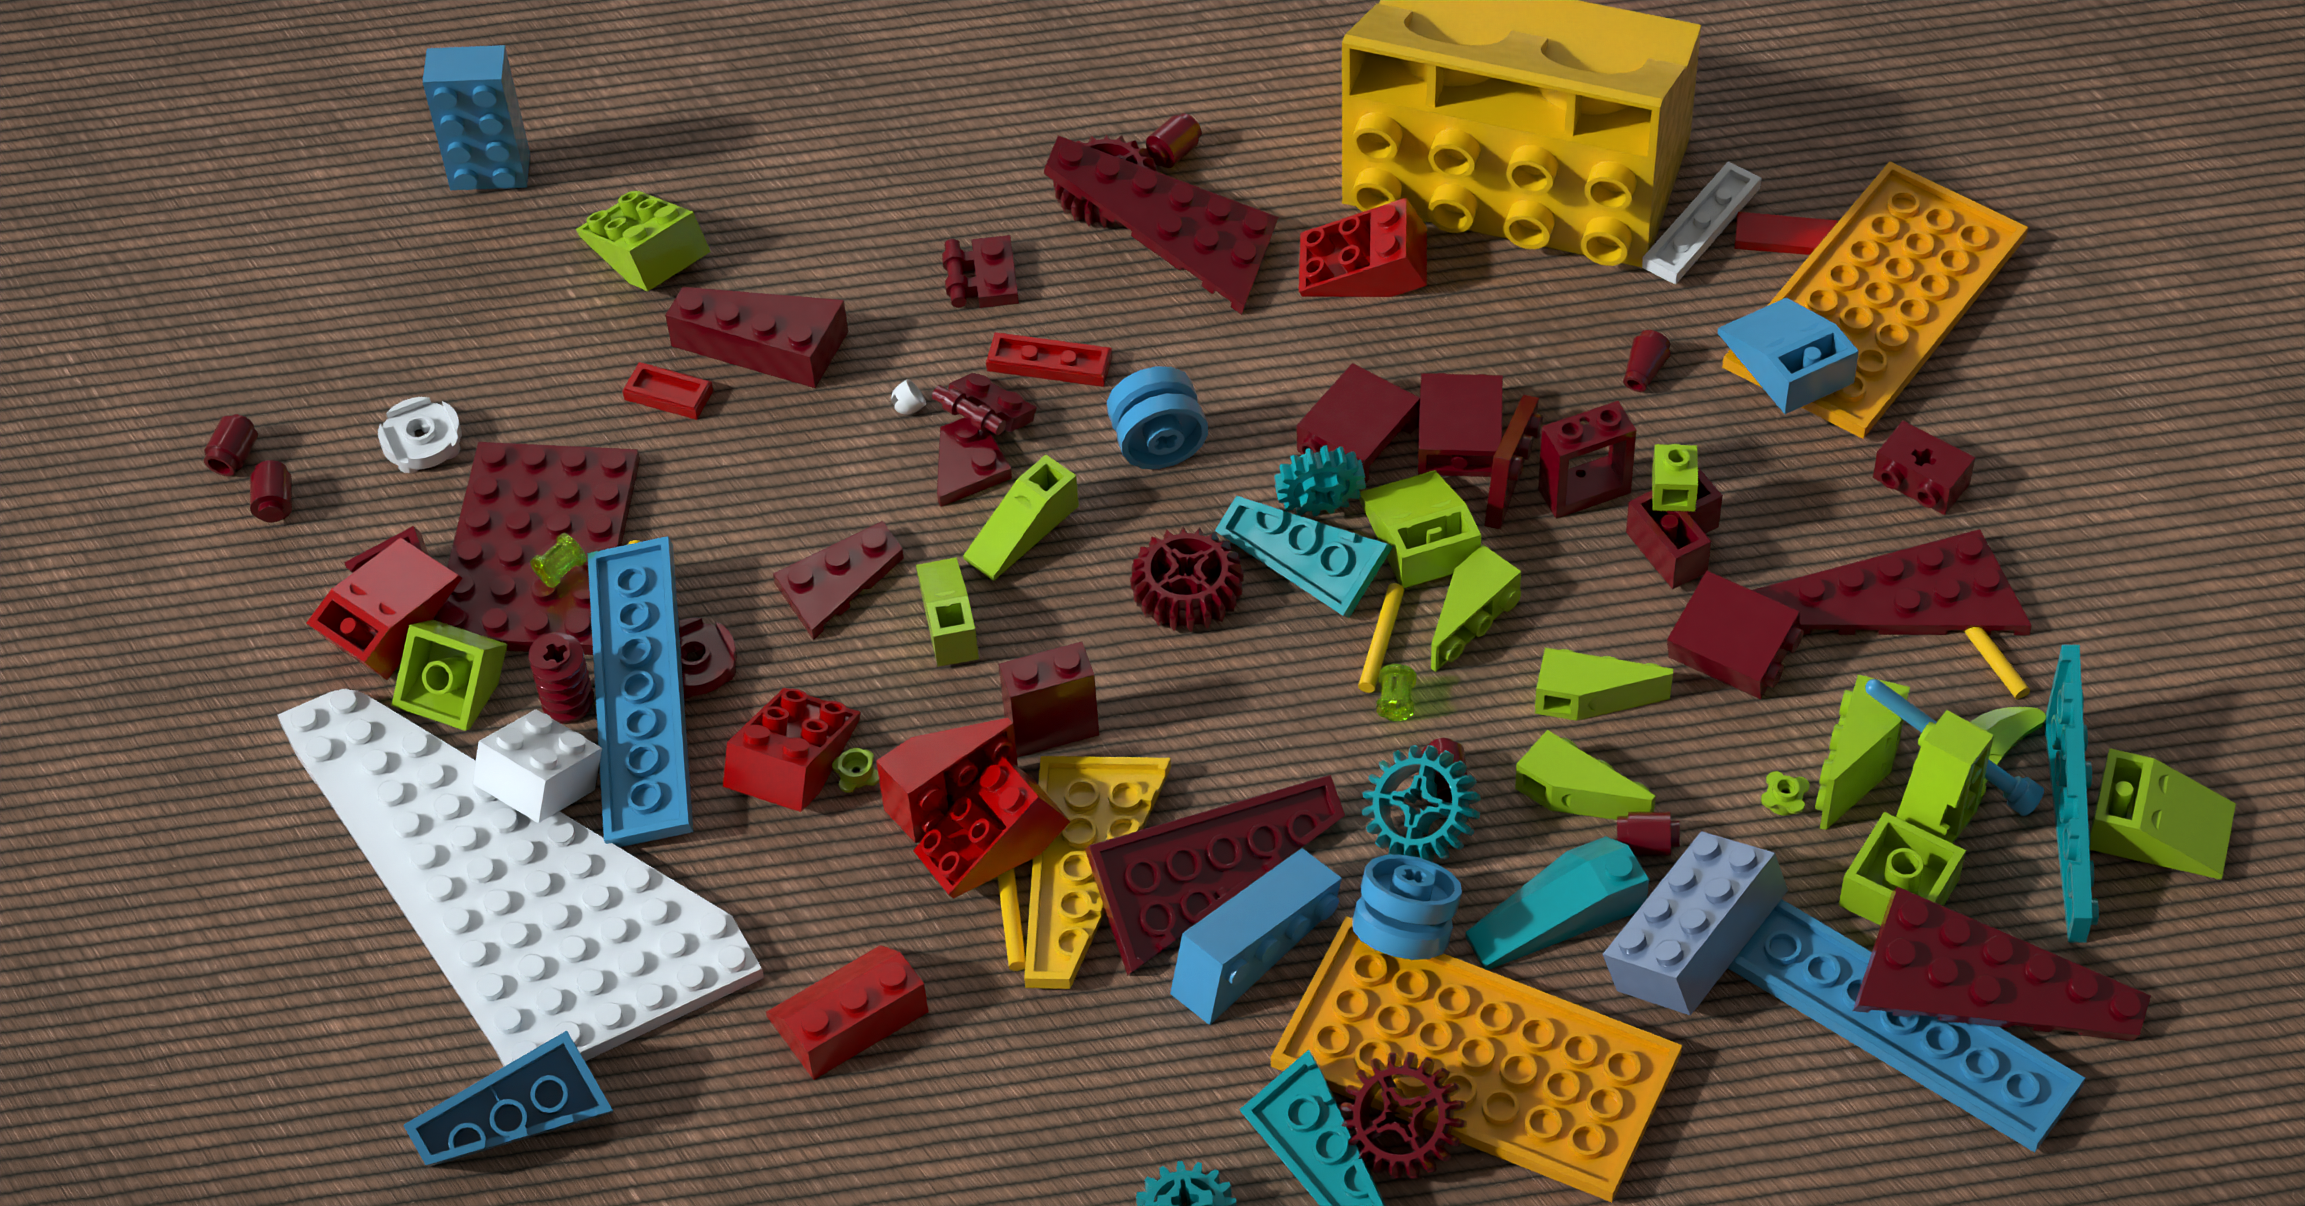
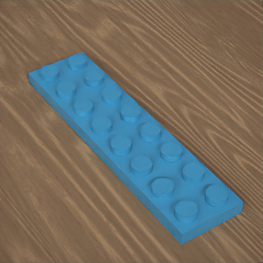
[587,536,693,847]
[1728,899,2085,1152]

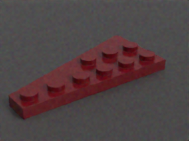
[1853,887,2151,1041]

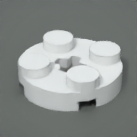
[378,397,462,473]

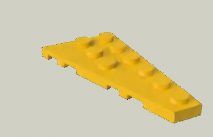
[1024,756,1171,989]

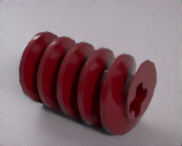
[528,632,594,724]

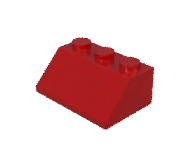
[766,945,929,1080]

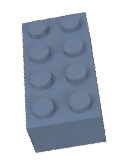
[1602,831,1788,1016]

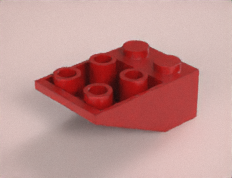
[1299,198,1427,297]
[306,537,463,680]
[723,688,861,812]
[876,717,1018,843]
[913,754,1071,899]

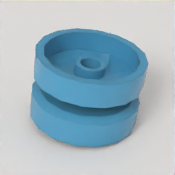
[1107,366,1208,469]
[1352,855,1462,960]

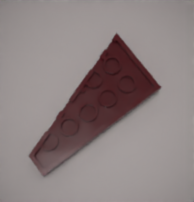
[1043,135,1279,315]
[1752,529,2032,636]
[1085,775,1345,976]

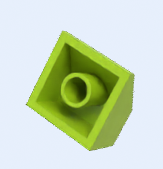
[391,620,507,731]

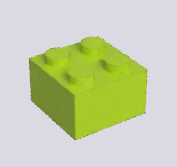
[1839,812,1966,926]

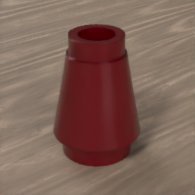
[1623,330,1671,392]

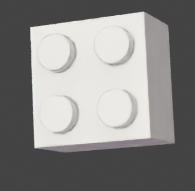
[472,709,602,823]

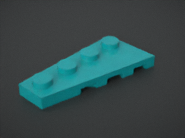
[1215,495,1393,618]

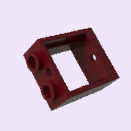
[1538,401,1637,519]

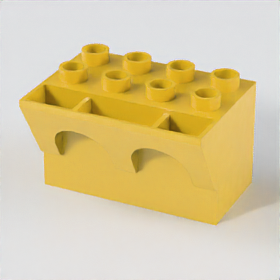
[1342,0,1701,267]

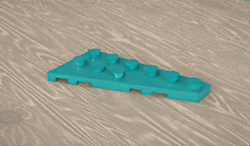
[2044,645,2099,943]

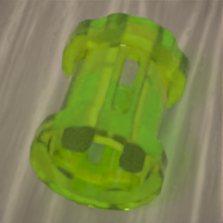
[530,533,587,588]
[1376,664,1417,721]

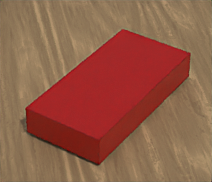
[622,362,714,420]

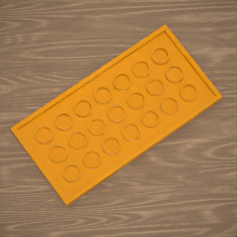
[1722,161,2028,439]
[1270,916,1682,1203]

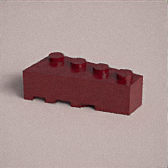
[665,287,849,388]

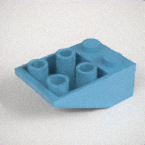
[1718,297,1859,414]

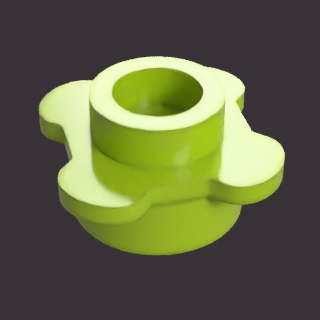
[832,748,879,793]
[1761,771,1810,816]

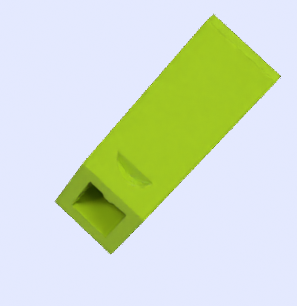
[963,455,1079,581]
[1431,544,1521,672]
[916,557,979,667]
[1535,648,1674,721]
[1515,730,1656,820]

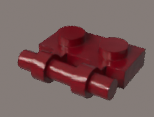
[942,235,1019,308]
[932,373,1037,435]

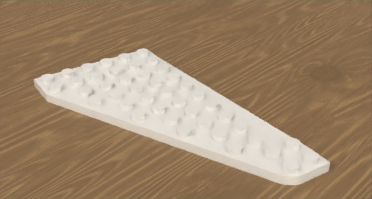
[277,689,764,1067]

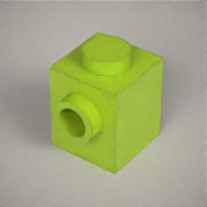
[1652,444,1698,511]

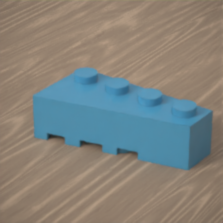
[1170,848,1342,1025]
[403,1031,613,1167]

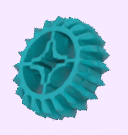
[1361,745,1481,862]

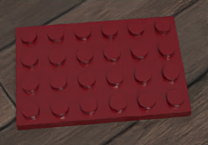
[434,442,640,655]

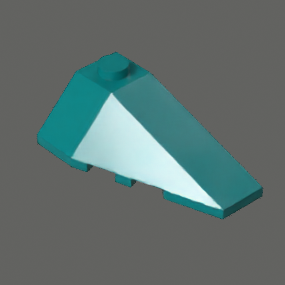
[1465,836,1649,970]

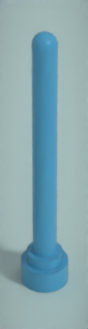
[1865,679,2044,816]

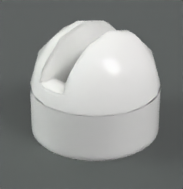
[891,379,926,415]

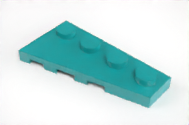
[1239,1050,1386,1206]

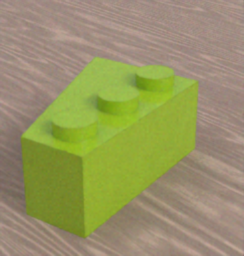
[1896,710,1994,844]

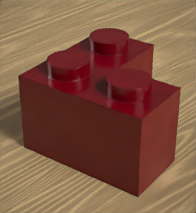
[1626,468,1723,590]

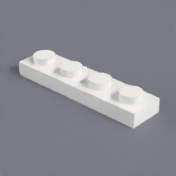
[1642,162,1761,285]

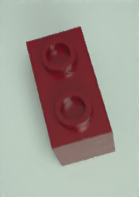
[1873,421,1975,515]

